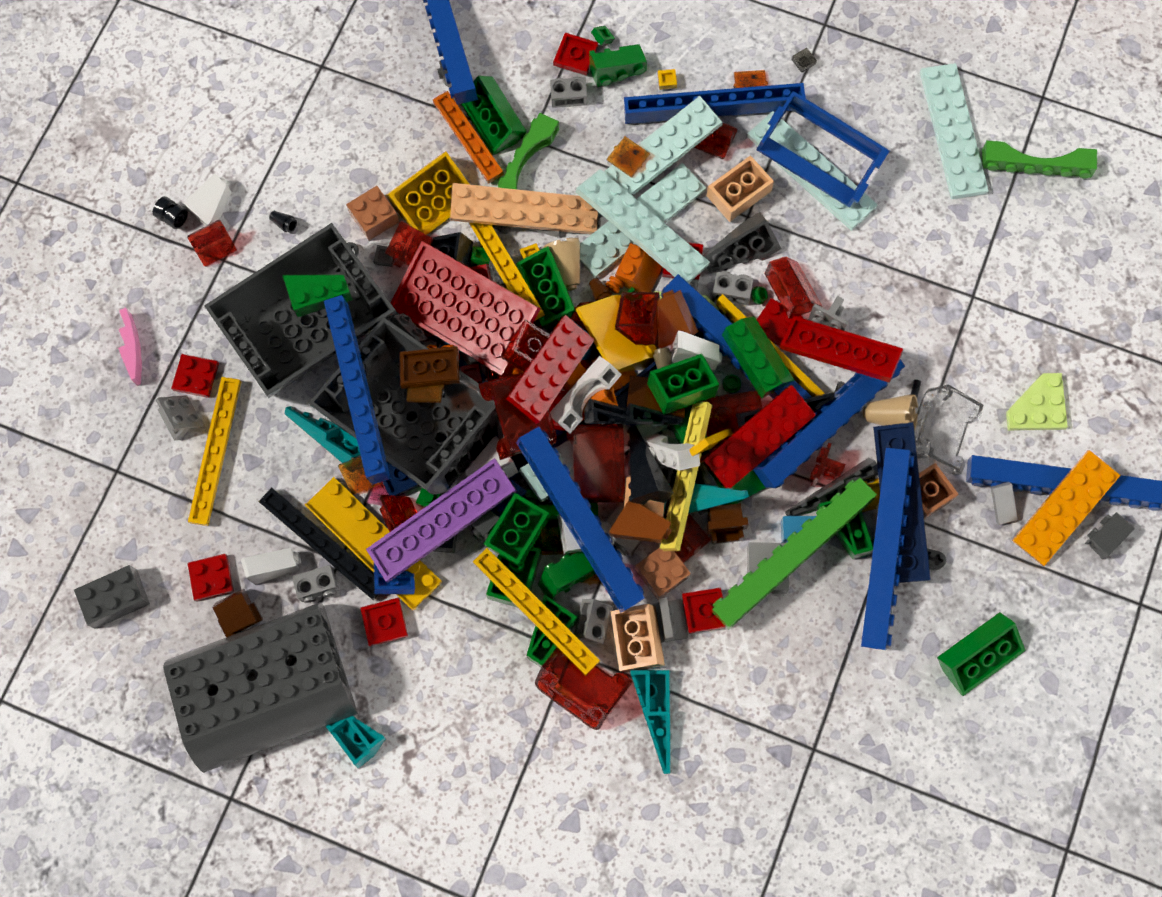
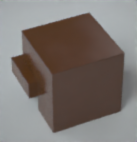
[707,503,749,544]
[212,589,263,637]

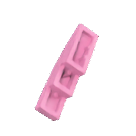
[118,307,142,386]

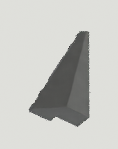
[785,458,878,516]

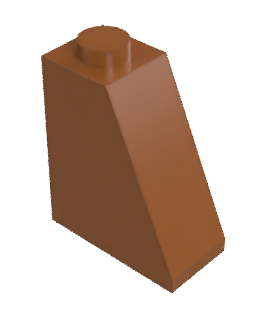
[657,289,699,348]
[609,500,672,543]

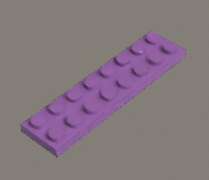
[366,458,517,582]

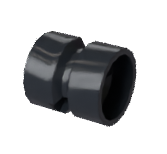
[152,196,188,229]

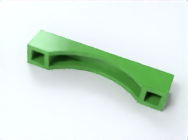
[498,113,559,189]
[982,140,1097,178]

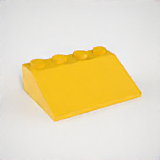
[385,151,470,239]
[576,295,657,372]

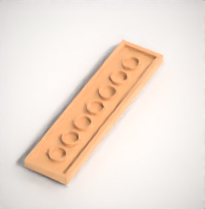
[450,183,598,234]

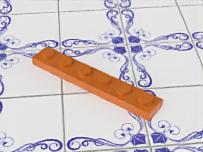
[432,91,504,184]

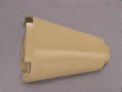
[544,238,580,291]
[863,394,918,431]

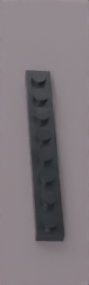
[258,487,379,601]

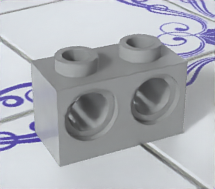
[550,76,587,108]
[712,271,753,306]
[292,565,339,603]
[574,599,612,644]

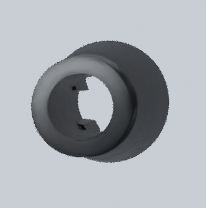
[269,210,297,233]

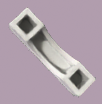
[548,356,622,433]
[643,434,700,471]

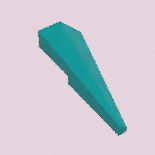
[284,406,363,470]
[663,483,749,519]
[630,670,670,774]
[326,716,386,769]

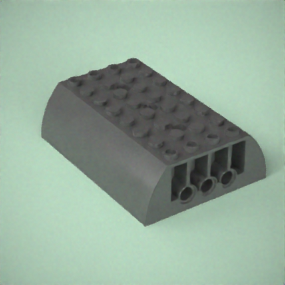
[204,223,396,398]
[308,317,503,494]
[163,602,358,773]

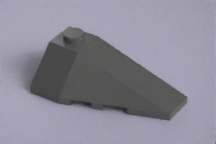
[703,212,782,273]

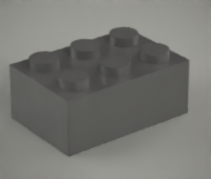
[74,565,150,629]

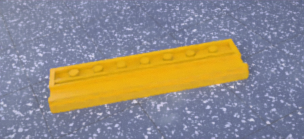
[304,477,442,611]

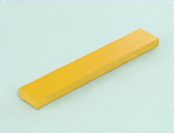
[689,428,733,456]

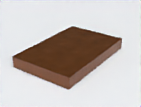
[400,346,460,389]
[626,375,685,419]

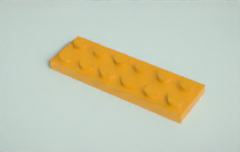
[1012,450,1121,566]

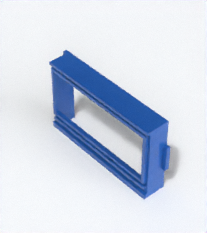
[756,91,890,208]

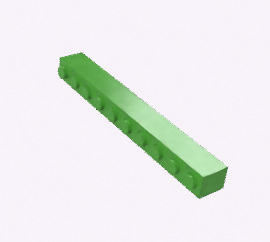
[712,478,877,630]

